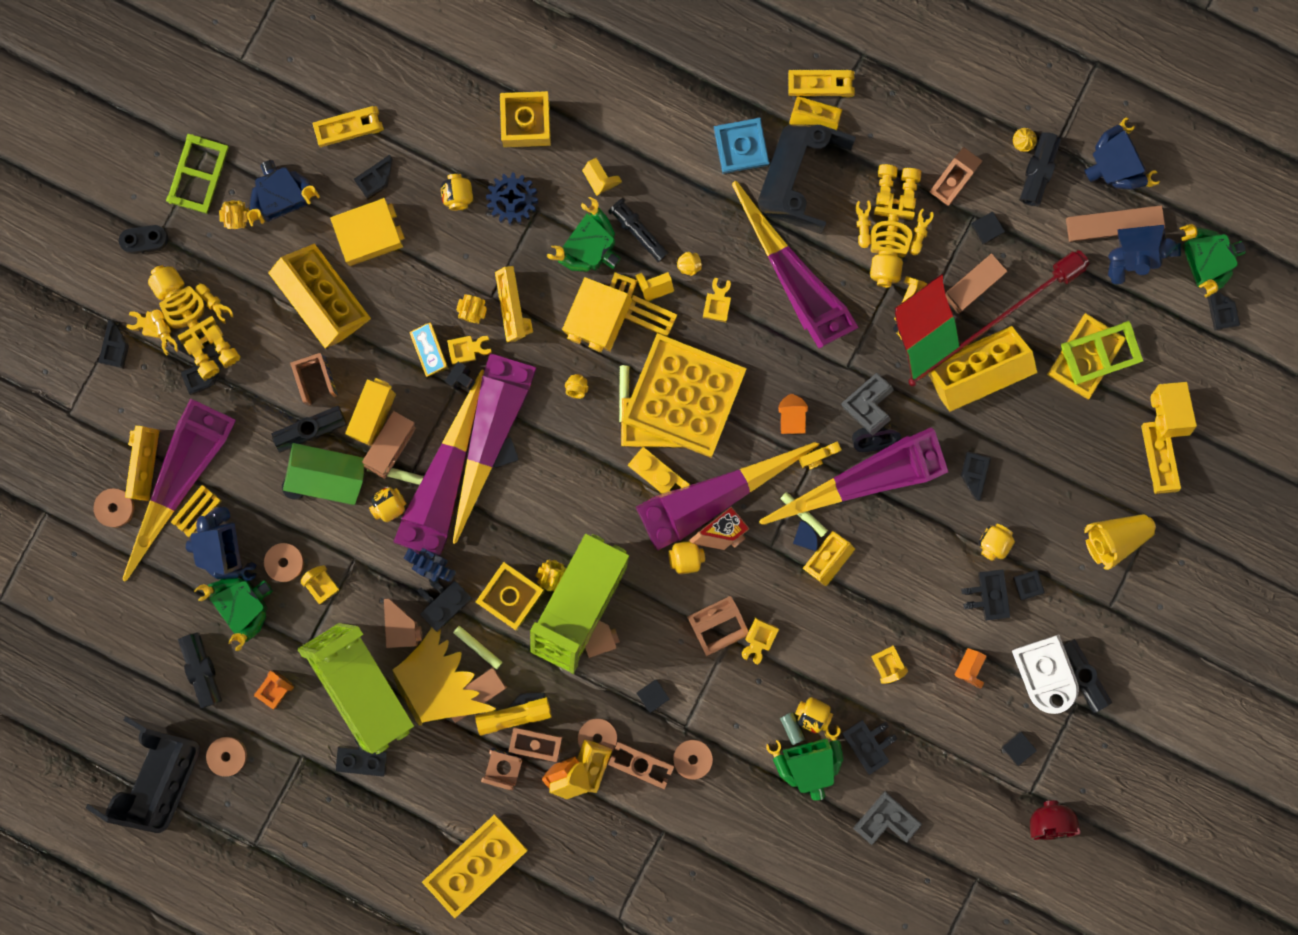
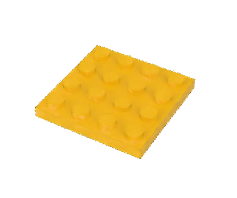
[622,333,746,458]

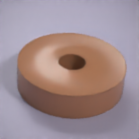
[94,488,135,528]
[264,543,304,582]
[578,718,617,751]
[206,737,247,776]
[673,740,713,779]

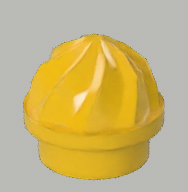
[1013,128,1037,152]
[677,252,702,276]
[565,374,589,399]

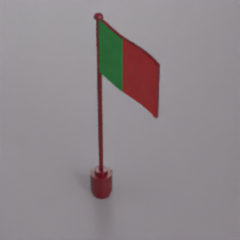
[895,250,1090,386]

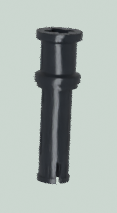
[608,198,669,263]

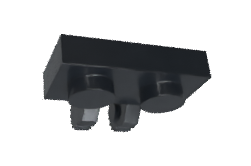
[961,569,1010,621]
[417,579,472,632]
[842,720,897,775]

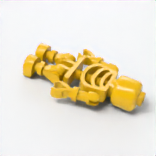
[856,164,934,288]
[148,265,240,381]

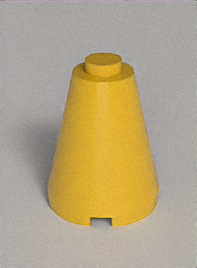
[1085,514,1156,570]

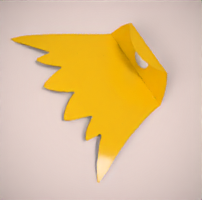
[393,627,496,726]

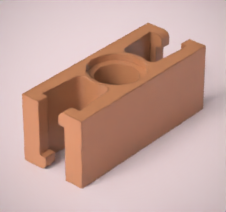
[945,253,1007,314]
[362,411,416,479]
[451,668,508,723]
[608,741,674,789]

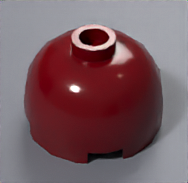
[1030,800,1080,840]

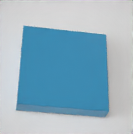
[714,118,769,174]

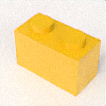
[1151,382,1197,438]

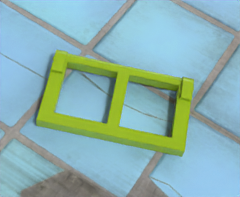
[166,134,229,214]
[1061,321,1143,385]

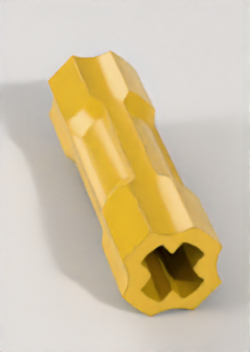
[475,697,552,736]

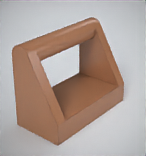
[688,596,748,656]

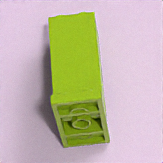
[530,534,629,674]
[298,623,414,754]

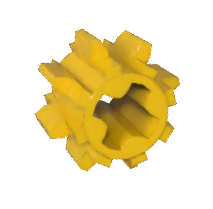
[219,200,249,229]
[456,294,487,324]
[536,560,566,591]

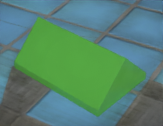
[283,443,364,505]

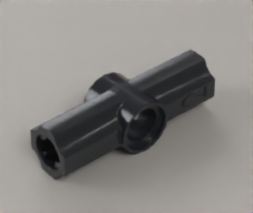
[1019,132,1062,207]
[271,405,347,453]
[178,632,222,708]
[1063,639,1112,713]

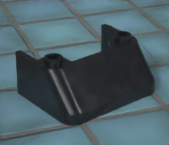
[757,124,856,234]
[86,716,200,833]

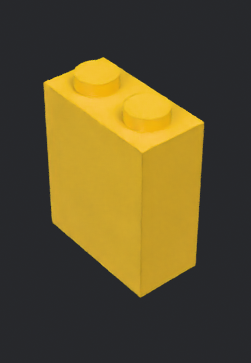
[330,198,405,266]
[562,277,633,352]
[345,378,396,446]

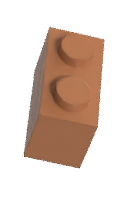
[508,726,563,762]

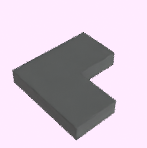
[841,373,894,436]
[853,791,922,845]

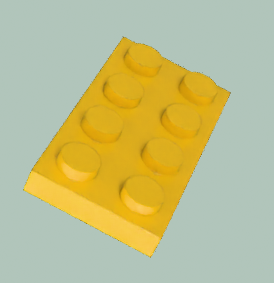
[422,814,528,918]

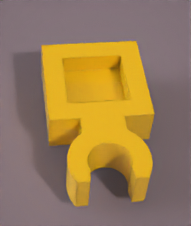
[703,278,731,323]
[127,311,170,339]
[447,336,492,365]
[799,441,841,470]
[742,618,779,665]

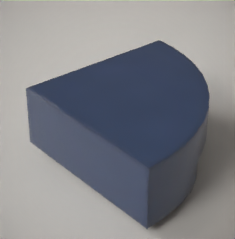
[793,521,817,552]

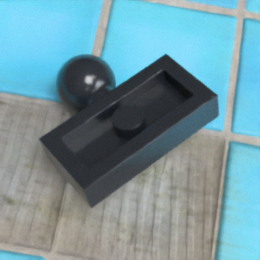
[335,737,388,777]

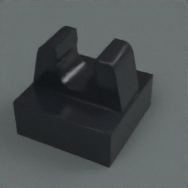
[445,361,476,391]

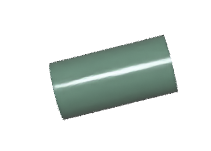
[780,712,805,745]

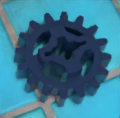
[486,172,538,226]
[404,548,456,582]

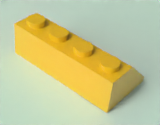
[269,243,371,349]
[929,326,1037,412]

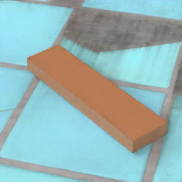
[1066,205,1165,242]

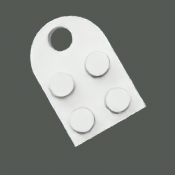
[1012,634,1079,714]

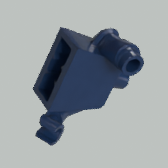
[1108,225,1181,284]
[186,507,257,581]

